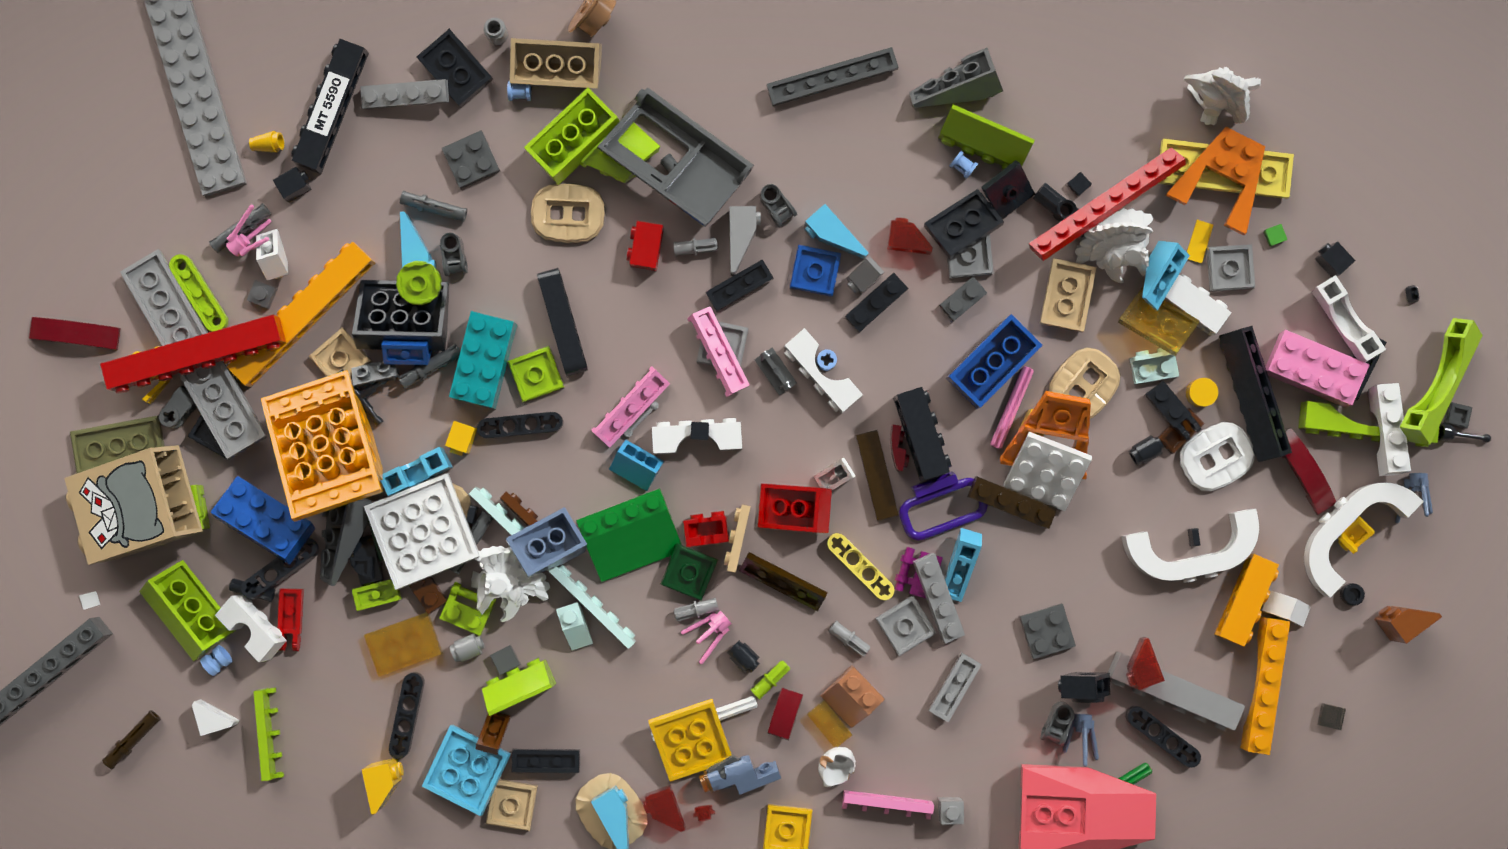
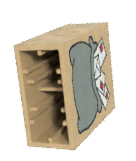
[64,445,203,565]

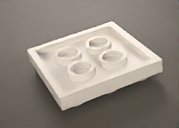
[1003,432,1092,511]

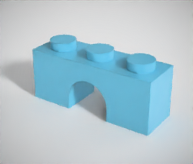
[381,447,453,496]

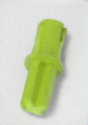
[750,660,790,700]

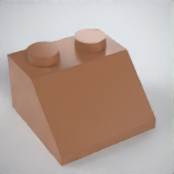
[820,665,885,728]

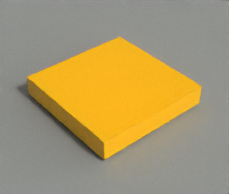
[763,804,812,849]

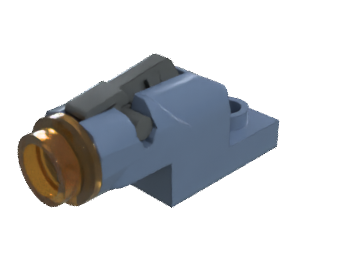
[699,755,781,795]

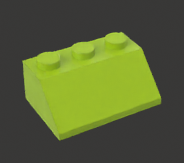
[482,658,556,716]

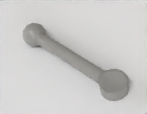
[624,401,659,437]

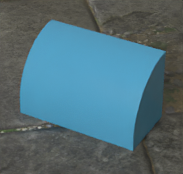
[609,440,664,491]

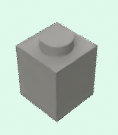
[938,797,964,825]

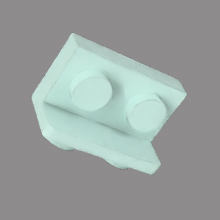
[1130,346,1179,384]

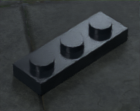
[706,259,774,312]
[845,273,909,333]
[512,749,580,773]

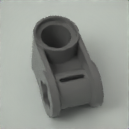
[760,184,797,227]
[440,232,468,276]
[159,386,197,429]
[1040,701,1075,747]

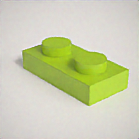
[352,579,402,611]

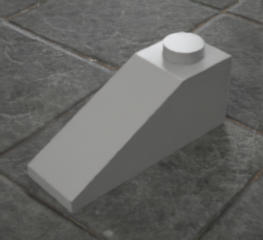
[730,206,761,275]

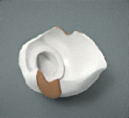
[818,747,856,787]

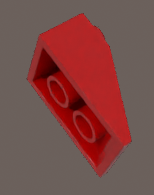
[758,483,832,533]

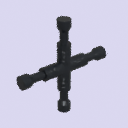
[336,369,388,426]

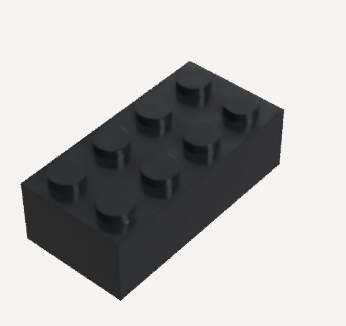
[893,387,952,481]

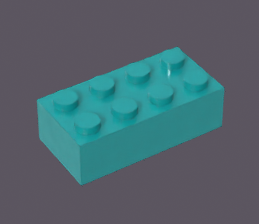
[449,311,517,409]

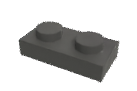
[939,276,987,322]

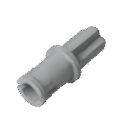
[674,238,718,256]
[674,597,719,621]
[828,620,870,657]

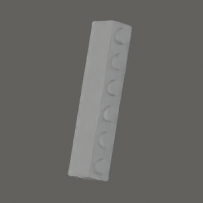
[1108,652,1245,732]

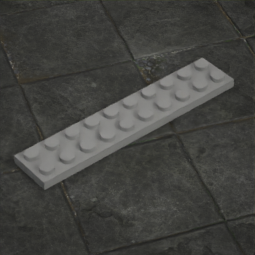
[144,0,247,197]
[120,249,268,460]

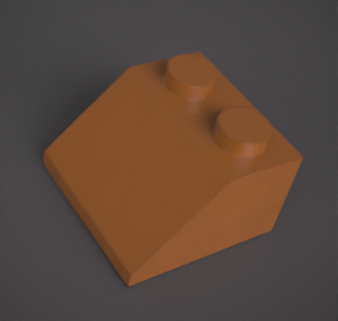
[1374,606,1442,644]

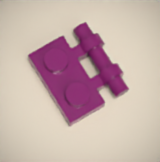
[894,547,943,598]

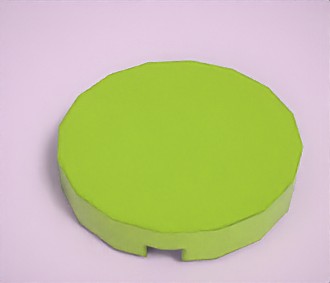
[396,261,442,305]

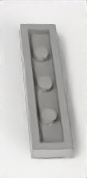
[360,79,449,109]
[913,553,965,644]

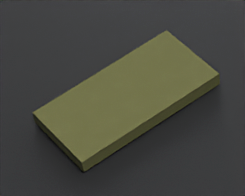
[70,416,165,473]

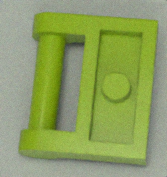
[439,582,496,636]

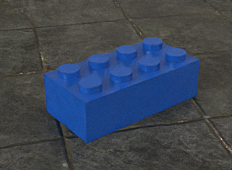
[946,314,1043,409]
[211,476,316,565]

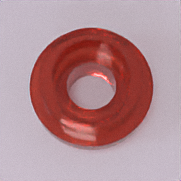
[693,805,715,821]

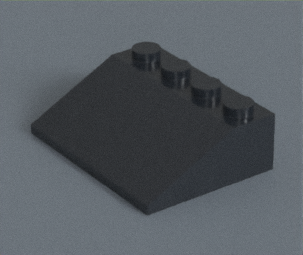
[352,280,449,351]

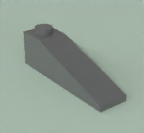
[909,48,1003,108]
[320,498,372,586]

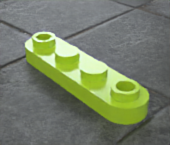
[169,254,228,332]

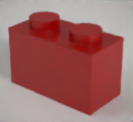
[626,221,664,271]

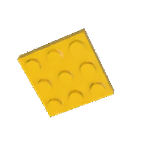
[648,699,732,782]

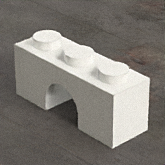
[215,594,287,662]

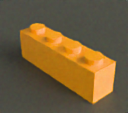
[1214,554,1279,647]

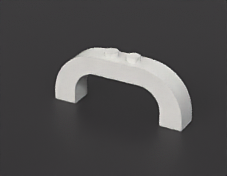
[1304,483,1424,598]
[1121,509,1259,583]

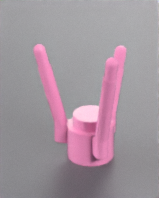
[226,205,271,257]
[681,611,732,664]

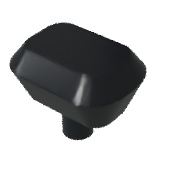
[1405,285,1420,303]

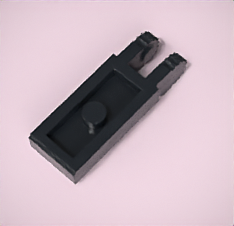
[1145,381,1202,441]

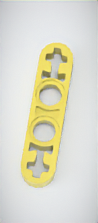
[827,533,894,600]

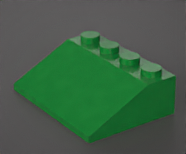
[576,488,682,582]

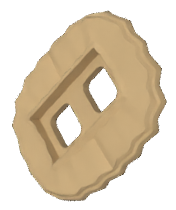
[531,184,605,243]
[1049,348,1120,419]
[576,773,647,849]

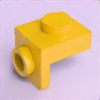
[1338,516,1375,554]

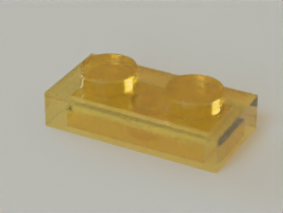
[807,700,852,748]

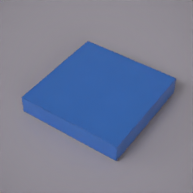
[790,245,841,297]

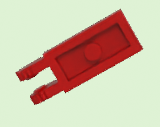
[277,588,304,651]

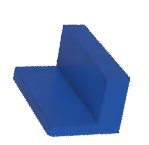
[382,340,432,365]

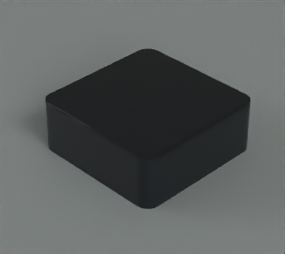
[1067,172,1092,196]
[691,422,709,440]
[466,505,479,524]
[1188,528,1201,546]

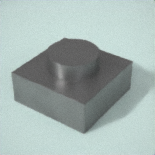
[247,280,277,309]

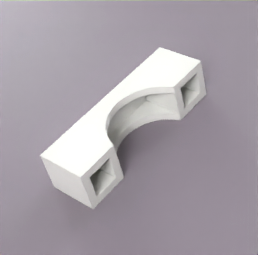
[1312,275,1386,363]
[784,328,863,413]
[1368,383,1411,476]
[652,418,742,454]

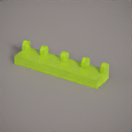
[253,687,284,781]

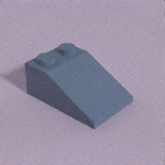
[506,507,587,578]

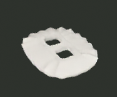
[1180,422,1255,491]

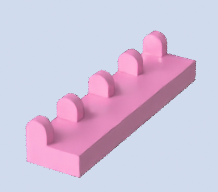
[687,307,749,397]
[591,366,670,448]
[842,790,934,820]

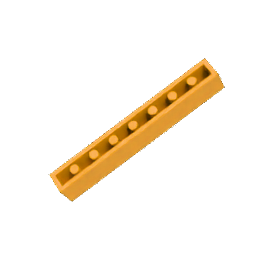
[227,242,376,387]

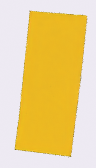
[1187,219,1213,263]

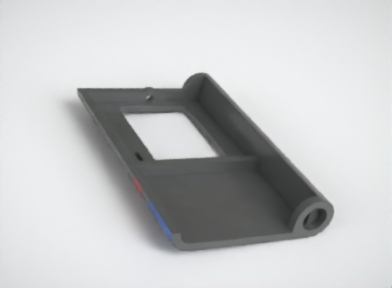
[597,88,754,227]

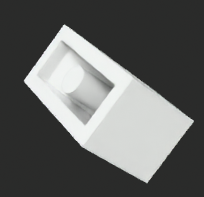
[256,229,288,280]

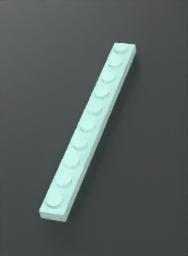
[469,487,636,649]

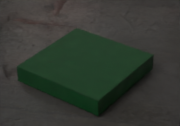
[660,543,718,601]

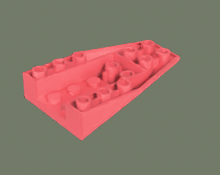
[1019,764,1156,849]

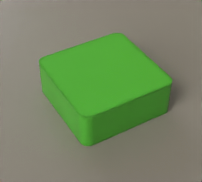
[1264,224,1287,246]

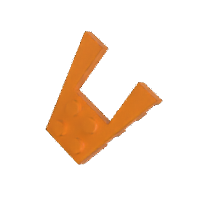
[1165,127,1265,235]
[1000,391,1091,480]

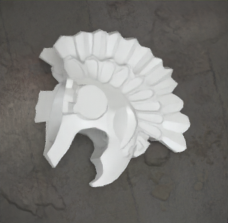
[1184,67,1261,125]
[1075,208,1153,283]
[471,546,550,622]

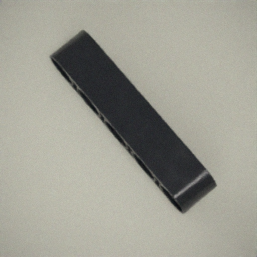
[537,268,588,376]

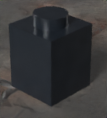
[273,167,312,202]
[1315,241,1356,277]

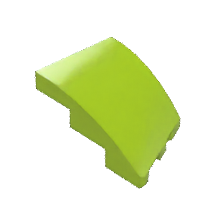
[580,123,660,183]

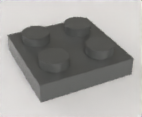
[442,130,500,189]
[1019,603,1076,659]

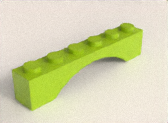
[1400,318,1483,445]
[1298,401,1439,447]

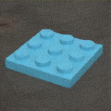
[422,725,511,816]

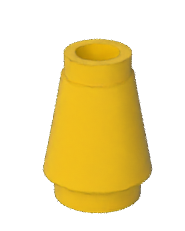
[249,131,285,153]

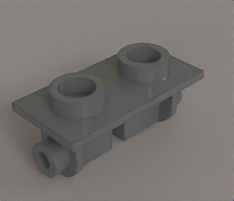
[754,347,797,396]
[351,361,400,388]

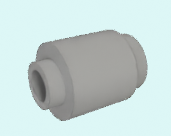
[484,18,508,45]
[450,633,485,662]

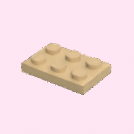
[1039,258,1097,332]
[724,504,751,573]

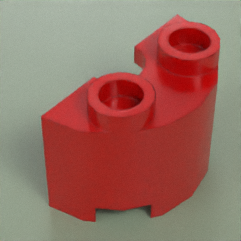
[683,511,729,547]

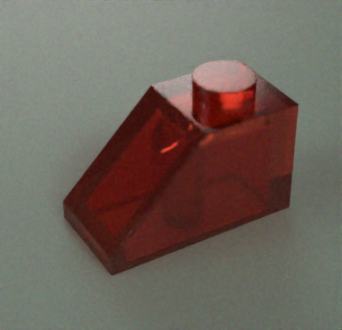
[887,218,933,255]
[1126,637,1165,690]
[642,784,686,832]

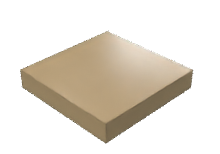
[309,328,372,379]
[486,779,538,831]

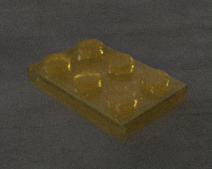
[1118,287,1200,357]
[364,612,443,677]

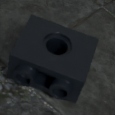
[1058,672,1111,703]

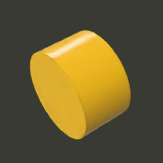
[1186,378,1218,407]

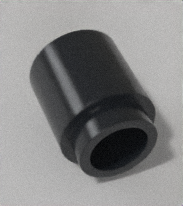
[1129,435,1164,466]
[727,640,760,673]

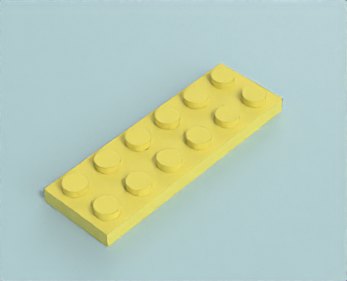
[1158,139,1294,199]

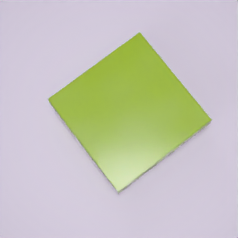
[508,346,565,403]

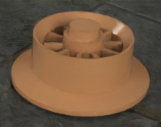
[568,0,616,37]

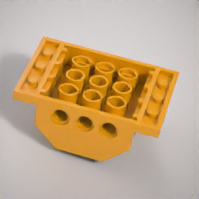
[261,370,383,522]

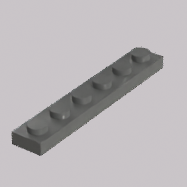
[766,47,899,106]

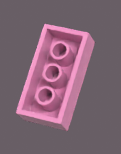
[1266,330,1370,408]

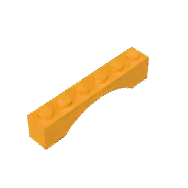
[1240,617,1290,755]

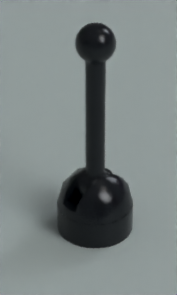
[1438,423,1491,443]

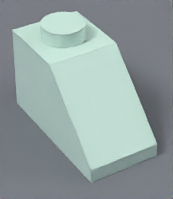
[556,601,593,650]

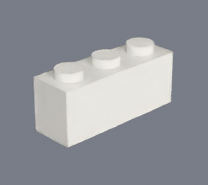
[1163,274,1232,336]

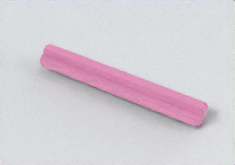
[990,366,1034,449]

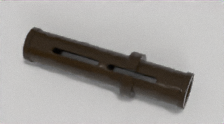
[102,710,161,769]

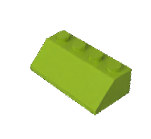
[524,88,620,185]
[938,104,1035,170]
[139,560,236,661]

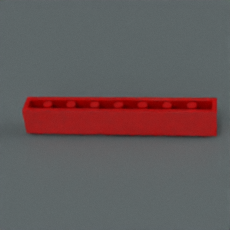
[100,314,287,394]

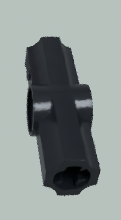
[1033,183,1085,237]

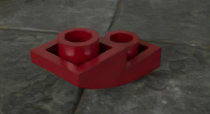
[890,424,909,472]
[768,688,803,741]

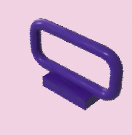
[899,471,988,541]

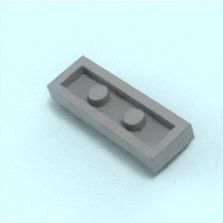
[929,652,982,722]

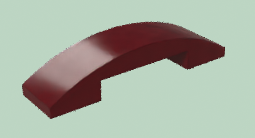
[29,317,121,350]
[1282,428,1336,515]

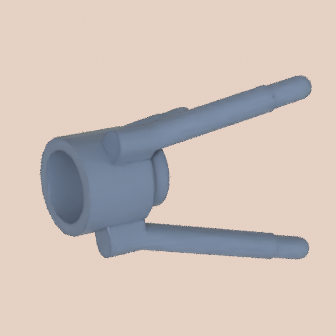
[1395,473,1433,524]
[1063,714,1099,767]

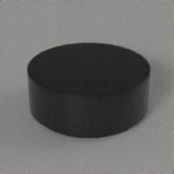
[1340,583,1365,606]

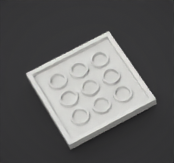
[364,473,480,590]

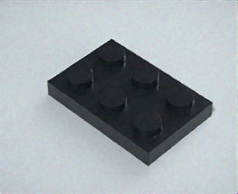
[416,28,493,108]
[924,189,1004,259]

